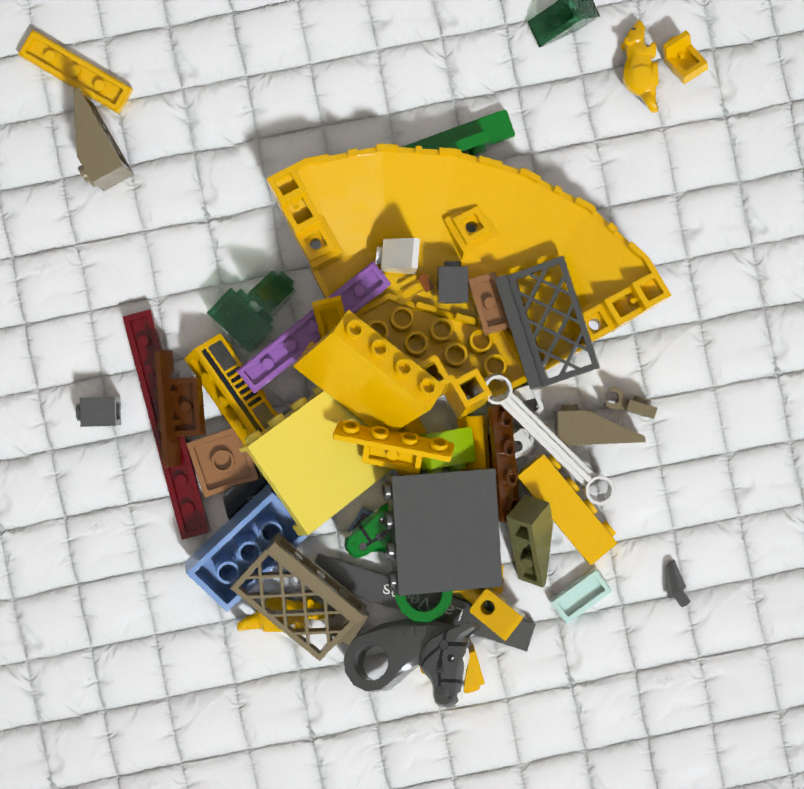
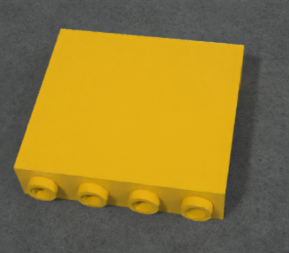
[293,310,445,432]

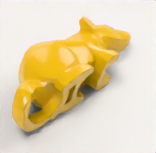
[621,20,659,113]
[237,596,333,632]

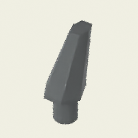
[666,560,690,607]

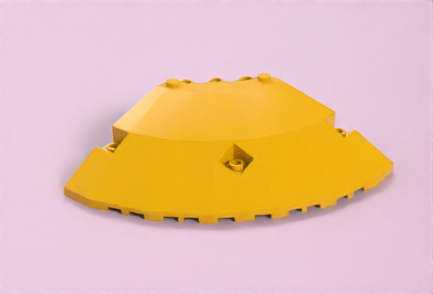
[266,143,671,420]

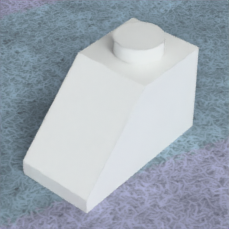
[375,238,420,274]

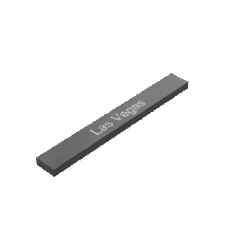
[315,553,536,651]

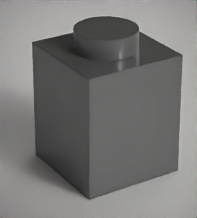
[437,261,468,304]
[76,397,121,427]

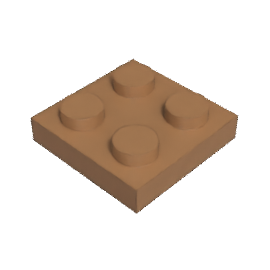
[186,428,260,498]

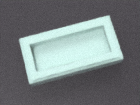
[549,567,612,625]

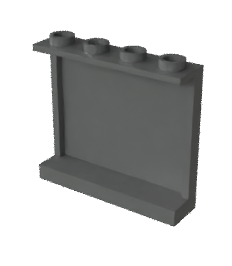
[382,467,503,596]

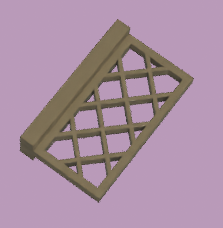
[230,532,367,661]

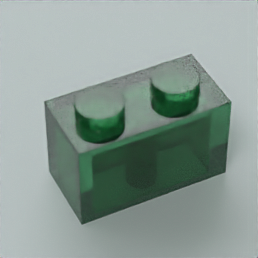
[207,287,275,353]

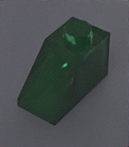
[527,0,600,48]
[247,271,296,317]

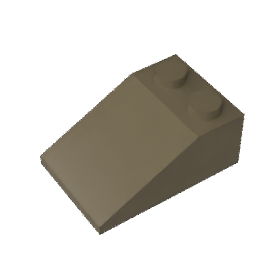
[73,87,134,191]

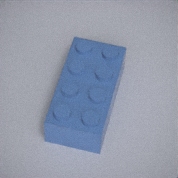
[185,483,310,612]

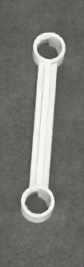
[484,373,614,505]

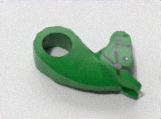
[344,501,453,622]

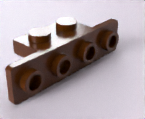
[153,350,206,468]
[488,405,520,523]

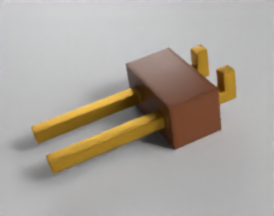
[402,273,437,301]

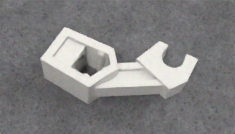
[513,385,544,459]

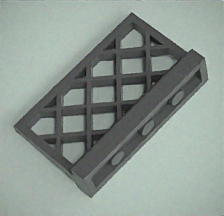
[495,256,600,390]

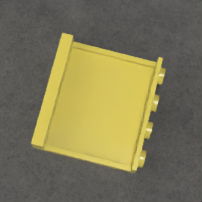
[239,386,393,536]

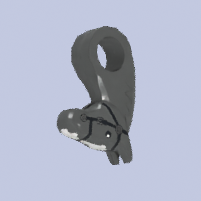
[344,619,481,708]

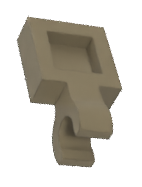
[604,387,657,419]

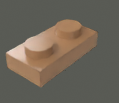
[468,272,511,336]

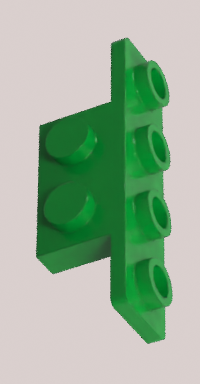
[402,109,515,156]

